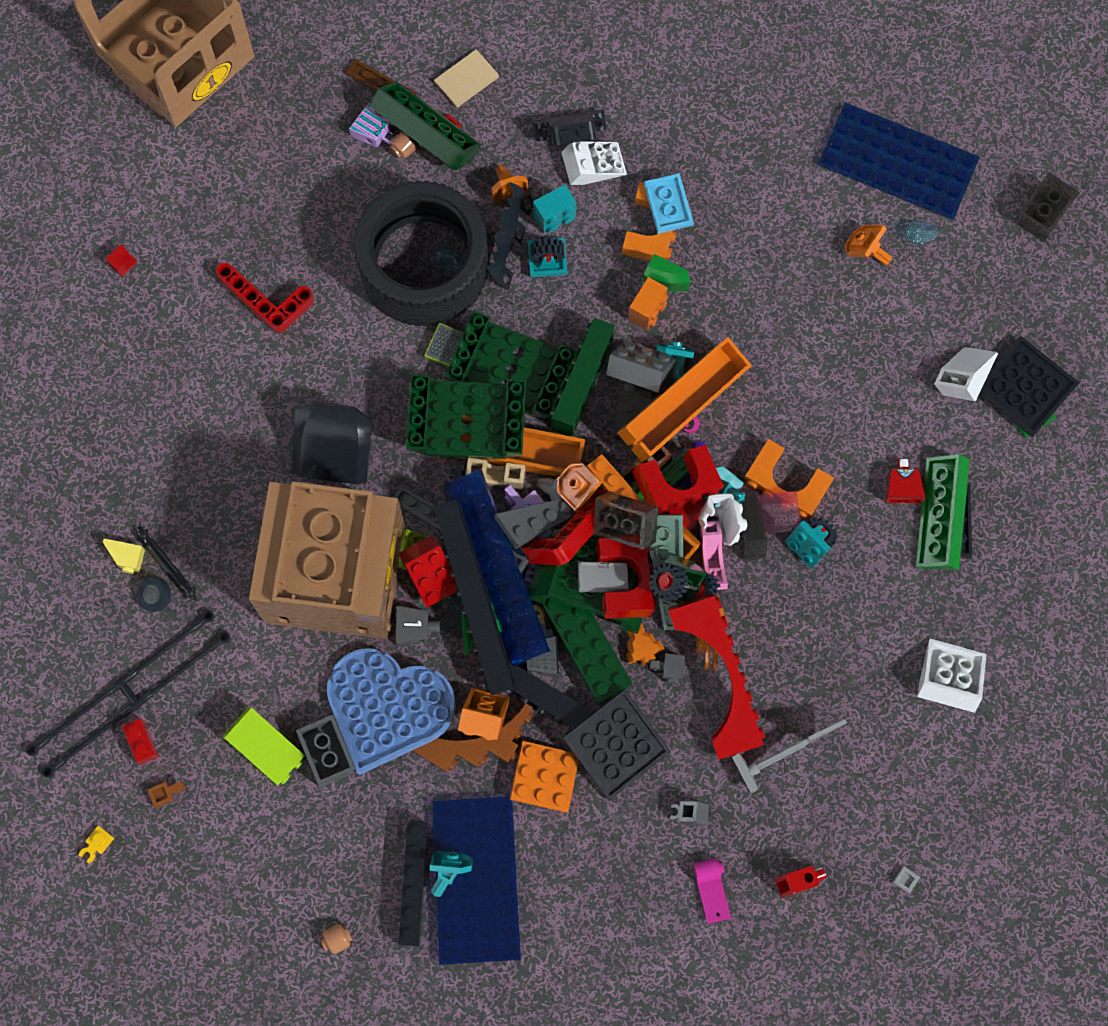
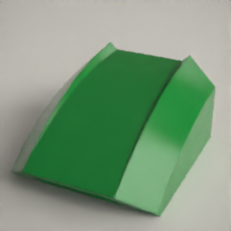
[642,254,690,292]

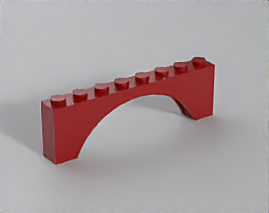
[667,593,765,760]

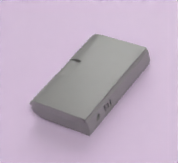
[578,561,628,593]

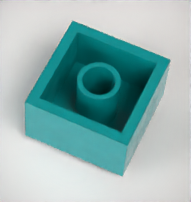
[533,185,577,233]

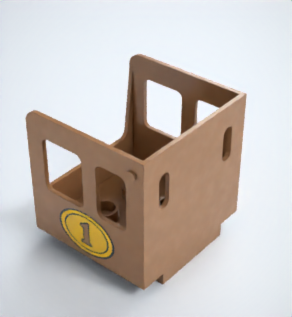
[74,0,255,128]
[249,482,405,640]

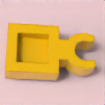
[79,825,115,863]

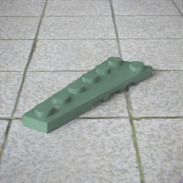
[644,514,683,630]

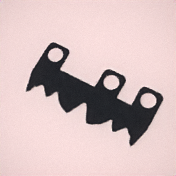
[486,182,534,290]

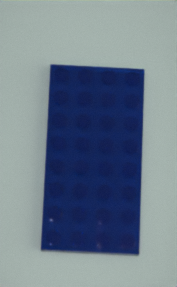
[818,102,980,220]
[432,797,521,965]

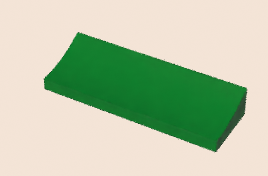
[916,454,970,570]

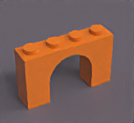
[622,182,676,261]
[743,439,834,520]
[587,454,652,536]

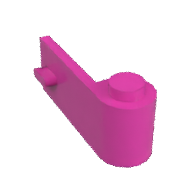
[693,858,731,924]

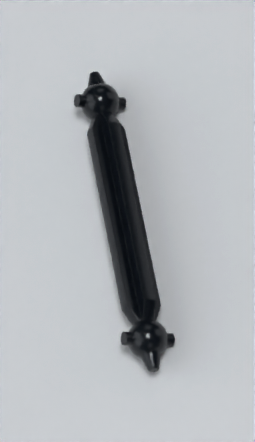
[136,527,197,601]

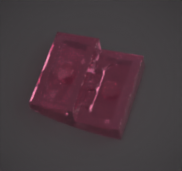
[757,491,801,534]

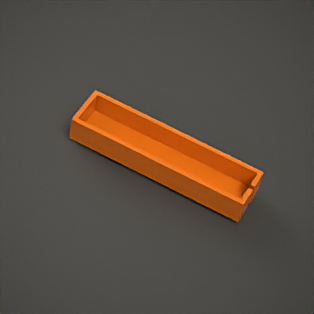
[617,337,752,462]
[454,416,585,478]

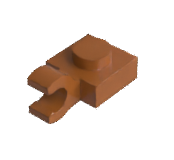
[148,781,186,809]

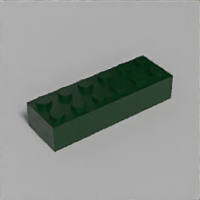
[370,81,482,171]
[550,317,615,437]
[541,598,633,706]

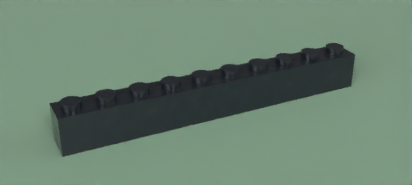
[433,500,517,695]

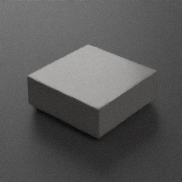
[892,866,920,894]

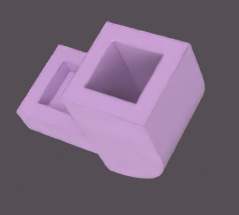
[504,485,545,510]

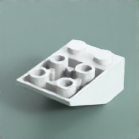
[562,142,627,185]
[934,347,998,401]

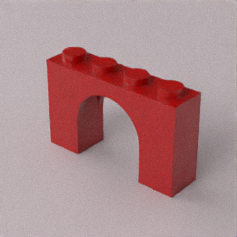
[633,445,724,514]
[596,537,656,619]

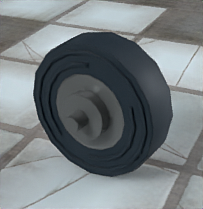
[137,577,171,612]

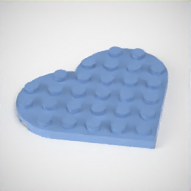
[327,648,456,775]

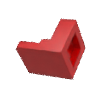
[106,244,137,277]

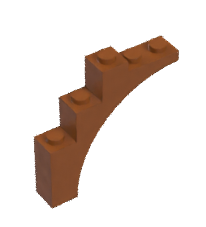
[412,704,534,773]

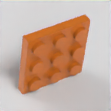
[509,741,579,813]

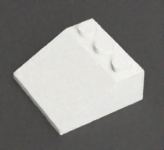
[917,639,986,713]

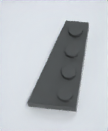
[494,498,577,549]

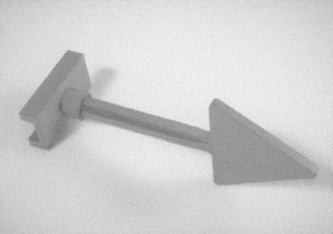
[732,720,847,793]

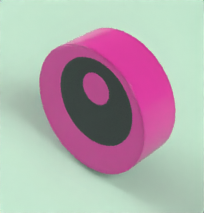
[682,416,700,434]

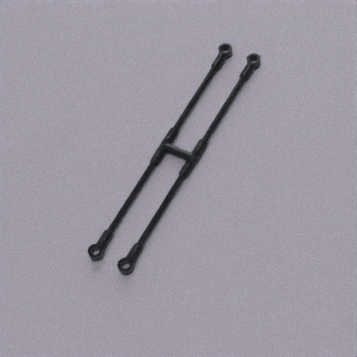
[25,610,231,778]

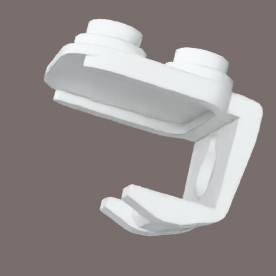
[698,494,747,546]

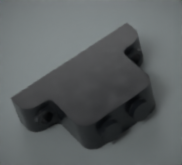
[532,109,607,145]

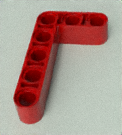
[216,263,314,333]
[520,489,615,565]

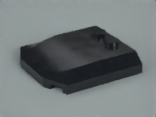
[291,401,373,484]

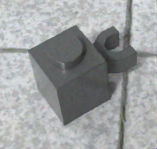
[649,653,685,684]
[670,801,709,825]

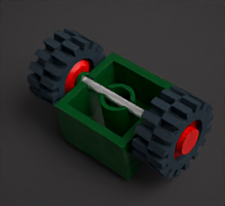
[649,555,721,604]

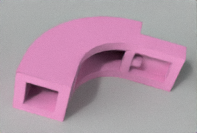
[700,521,728,590]

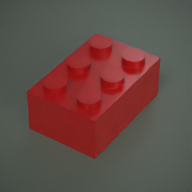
[398,535,458,608]

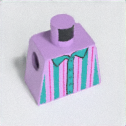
[349,102,396,147]

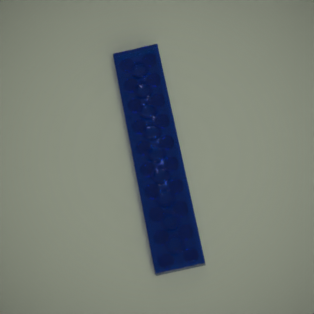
[446,469,550,666]

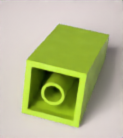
[222,707,305,785]

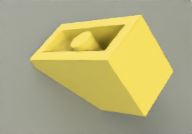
[103,539,145,574]

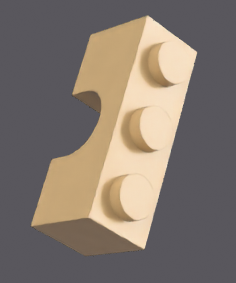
[466,458,525,490]

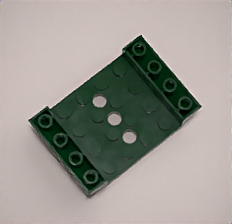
[444,311,578,418]
[406,374,526,459]
[526,528,654,634]

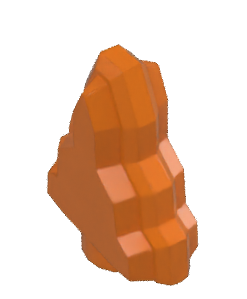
[626,624,665,666]

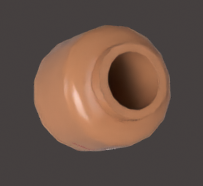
[390,131,417,159]
[321,924,352,955]

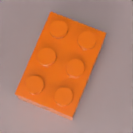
[458,688,510,740]

